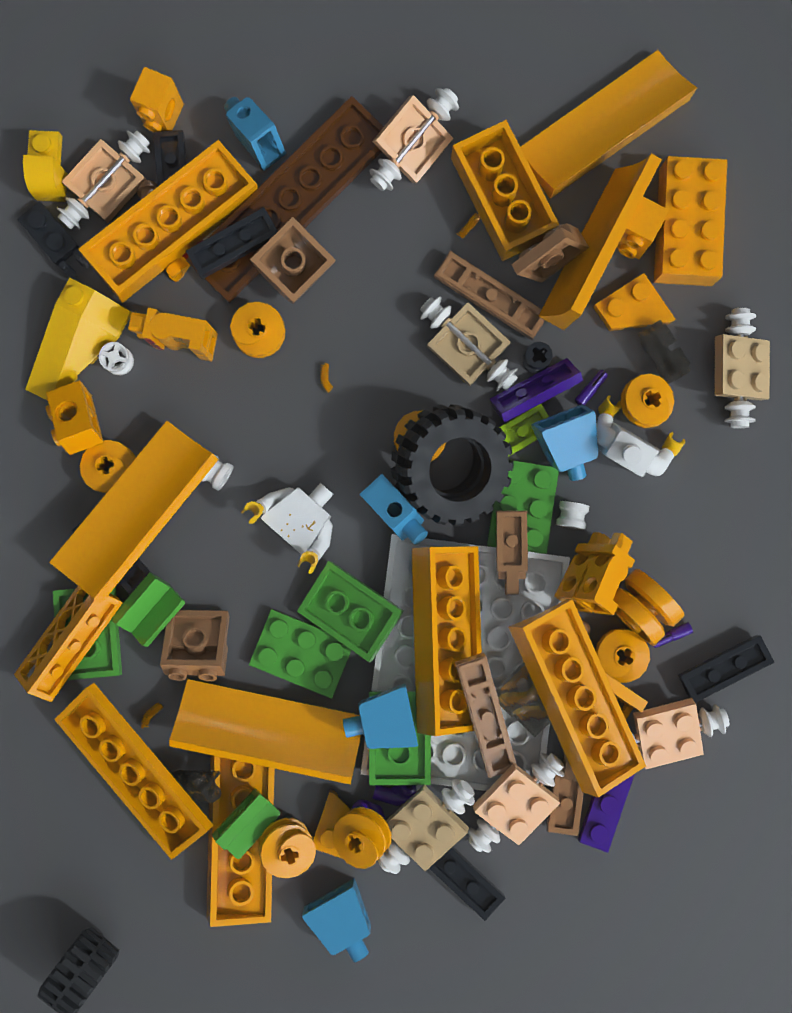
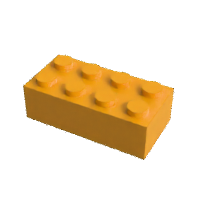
[451,120,559,261]
[654,156,727,286]

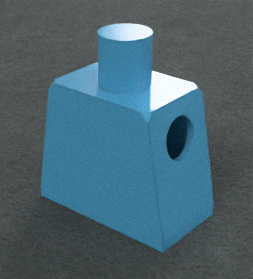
[224,97,286,171]
[531,404,598,481]
[359,474,428,545]
[343,683,418,749]
[302,879,371,962]

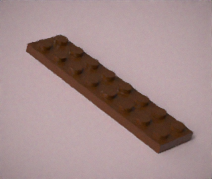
[186,96,384,303]

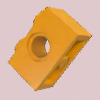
[130,67,184,133]
[616,197,670,259]
[45,380,104,455]

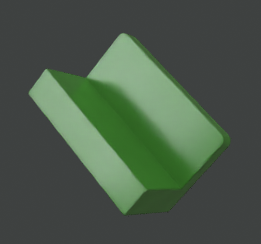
[111,572,185,647]
[212,788,280,859]

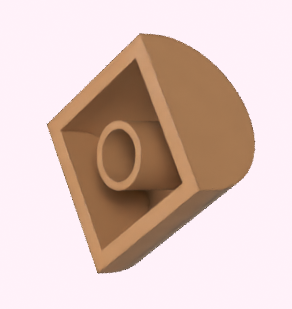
[250,217,336,304]

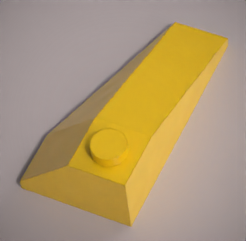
[25,277,132,401]

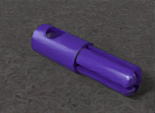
[575,370,608,405]
[653,622,693,648]

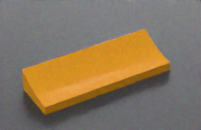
[521,50,697,199]
[78,140,258,303]
[538,153,662,330]
[49,421,219,604]
[412,546,482,736]
[508,599,646,798]
[169,679,361,785]
[54,683,213,860]
[206,755,275,927]

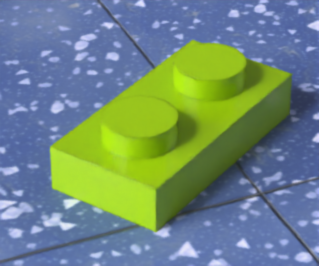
[499,404,549,457]

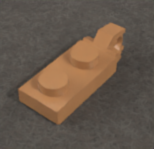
[496,511,528,595]
[546,753,584,836]

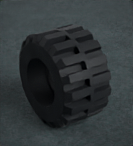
[37,927,120,1013]

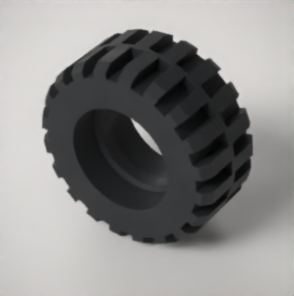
[391,404,514,526]

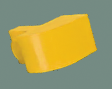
[23,130,68,202]

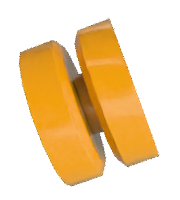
[613,568,685,646]

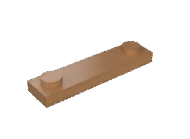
[434,251,545,340]
[454,653,517,778]

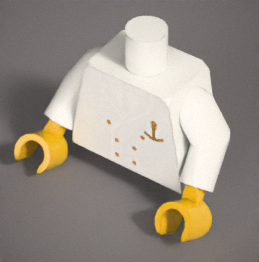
[596,395,685,477]
[241,483,334,574]

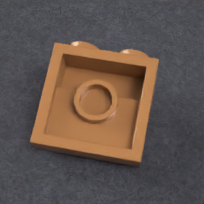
[511,223,589,283]
[160,610,230,681]

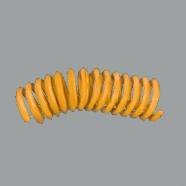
[457,213,480,239]
[320,363,333,393]
[141,703,163,729]

